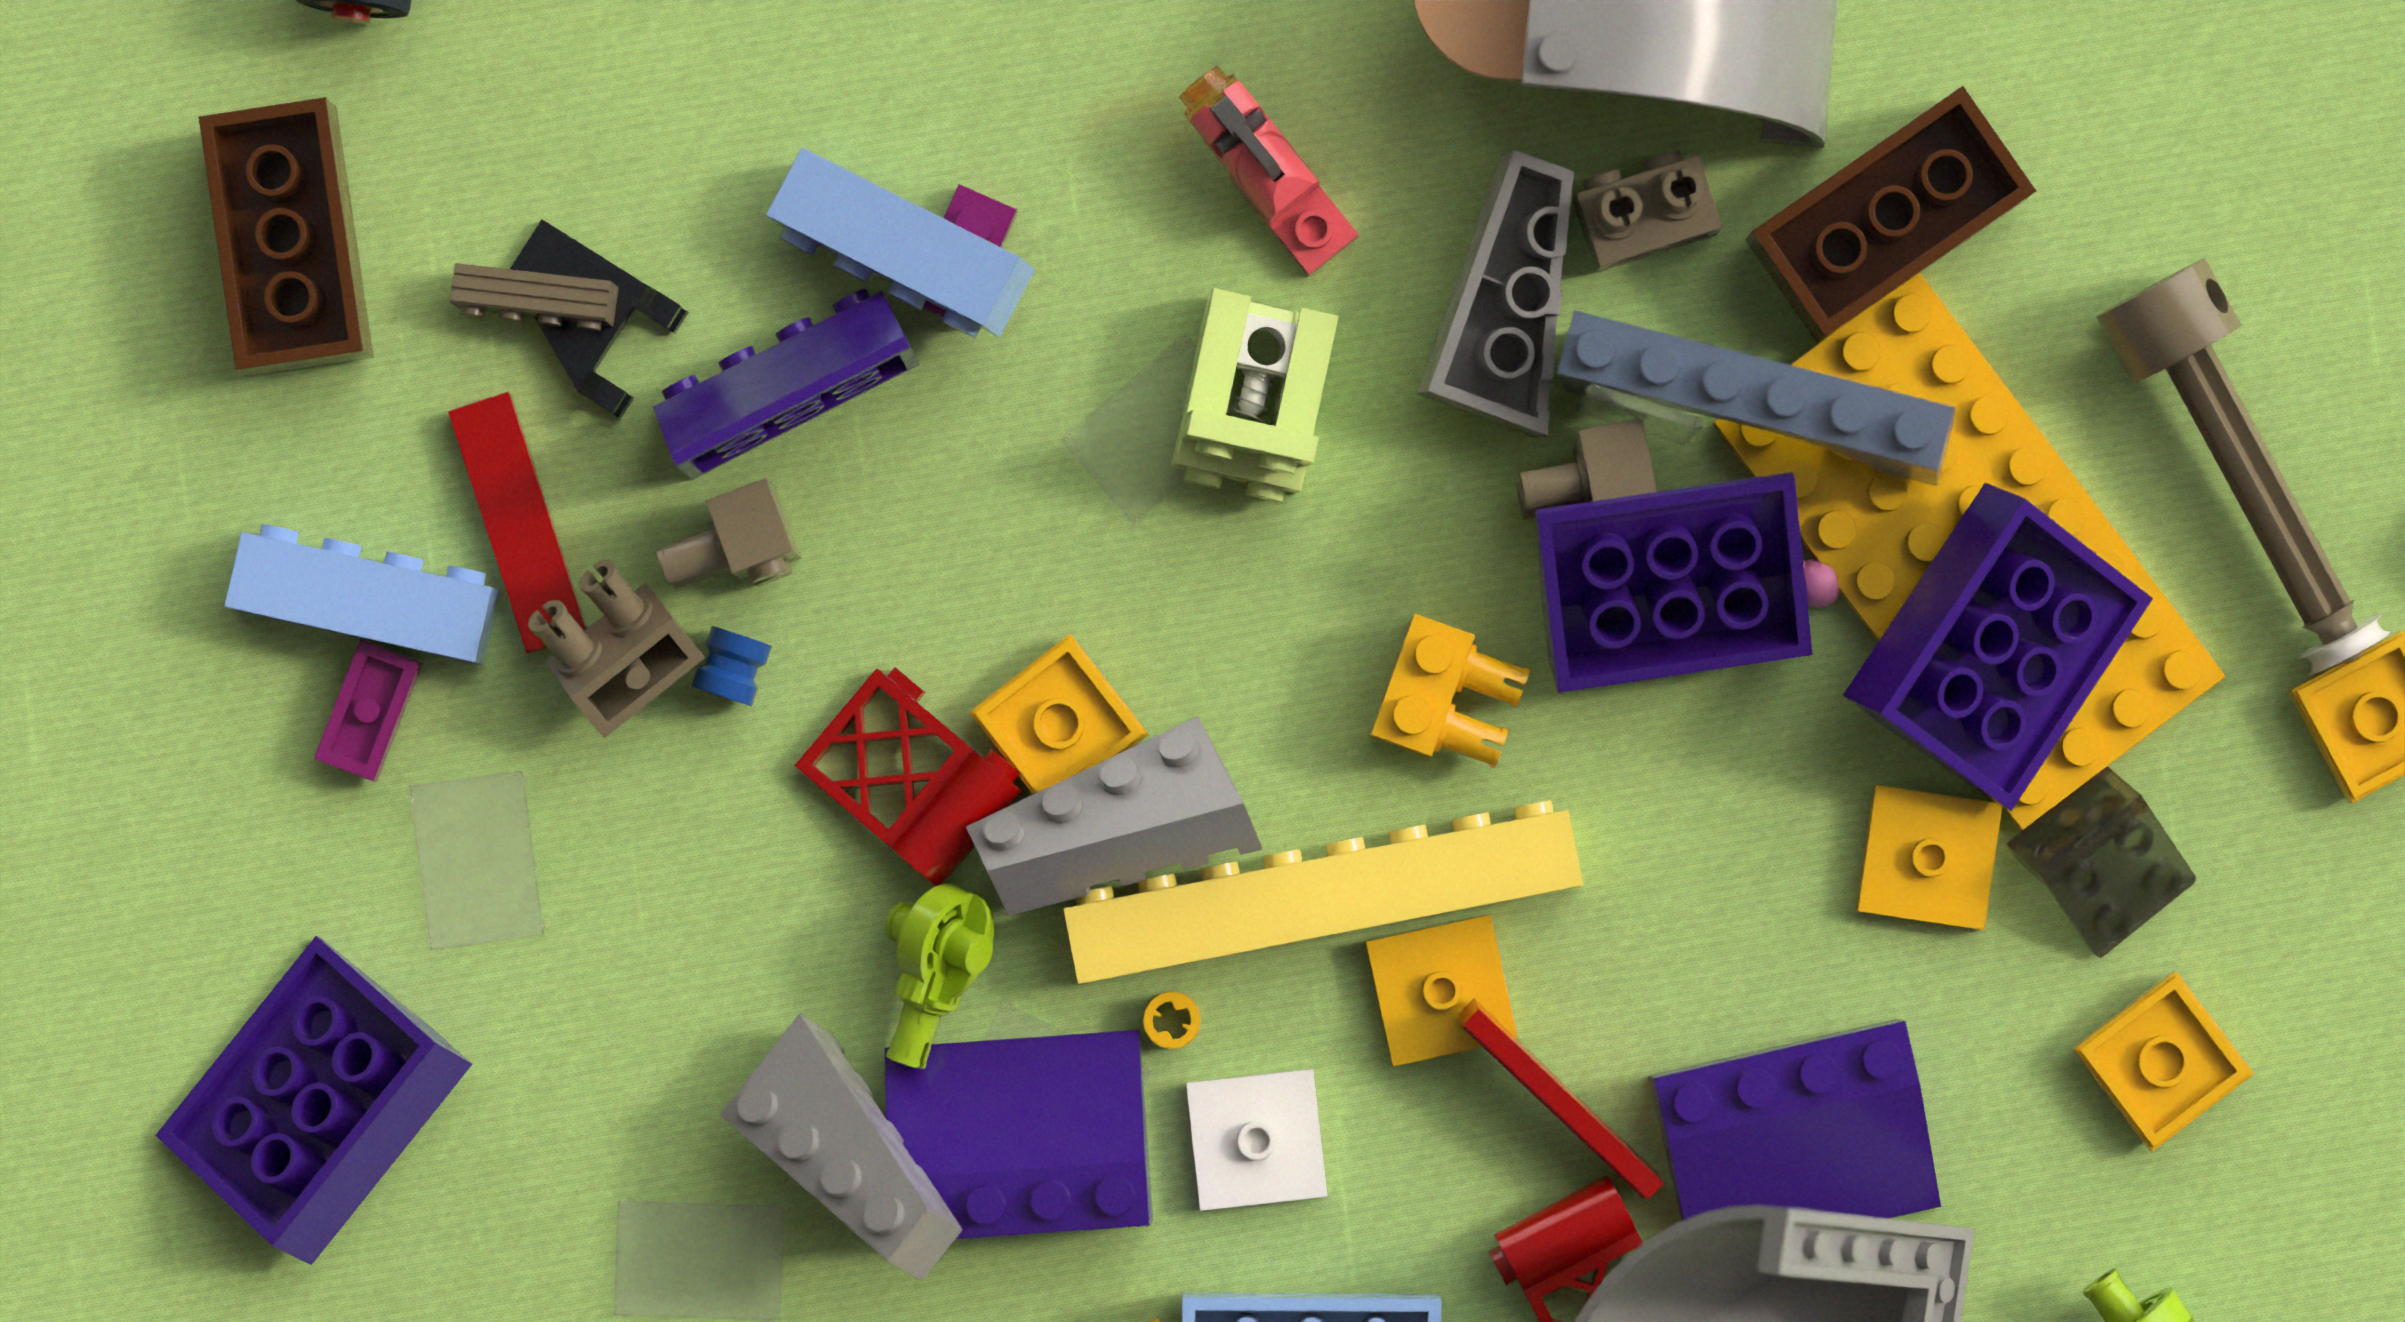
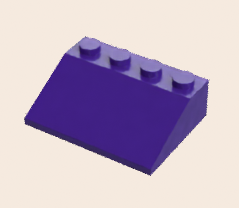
[653,288,919,480]
[1535,472,1813,693]
[1842,482,2153,811]
[155,936,472,1265]
[1648,1019,1941,1221]
[884,1030,1153,1239]

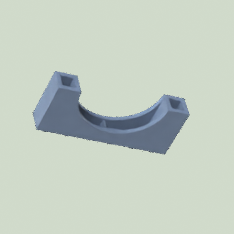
[1557,310,1955,486]

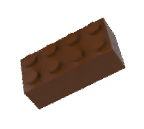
[1745,86,2036,344]
[198,97,374,377]

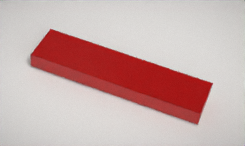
[448,392,587,654]
[1459,998,1664,1200]

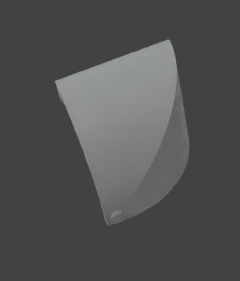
[1521,0,1838,148]
[1575,1205,1975,1322]

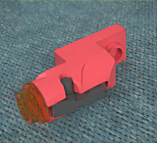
[1179,66,1359,277]

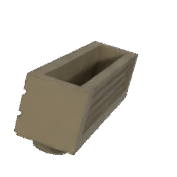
[450,263,619,331]

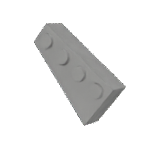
[1416,149,1574,437]
[966,716,1263,916]
[720,1013,962,1281]

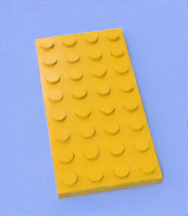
[1712,273,2226,830]

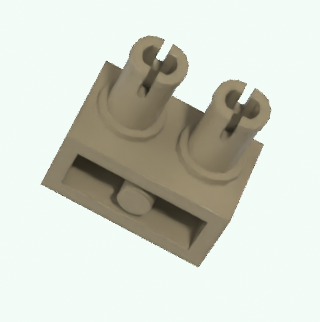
[1573,150,1722,273]
[1516,418,1657,520]
[656,478,801,589]
[528,560,705,738]

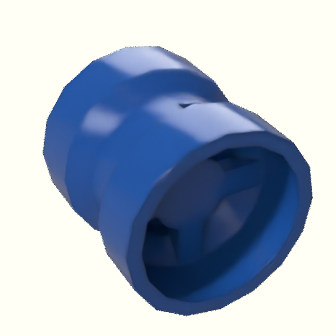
[691,626,772,707]

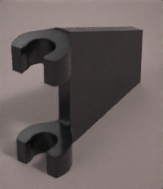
[510,219,689,419]

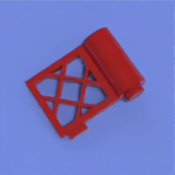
[794,667,1022,886]
[1488,1175,1643,1322]

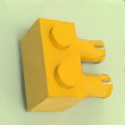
[1369,614,1530,768]

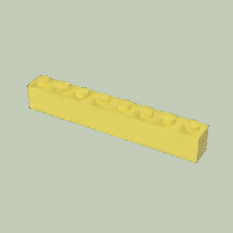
[1063,800,1583,984]

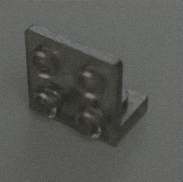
[2006,766,2196,958]

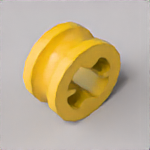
[1143,991,1201,1049]

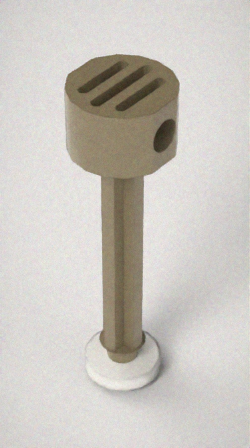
[2096,258,2393,676]

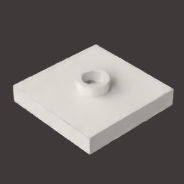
[1186,1069,1328,1211]

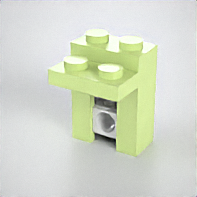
[1171,288,1339,502]

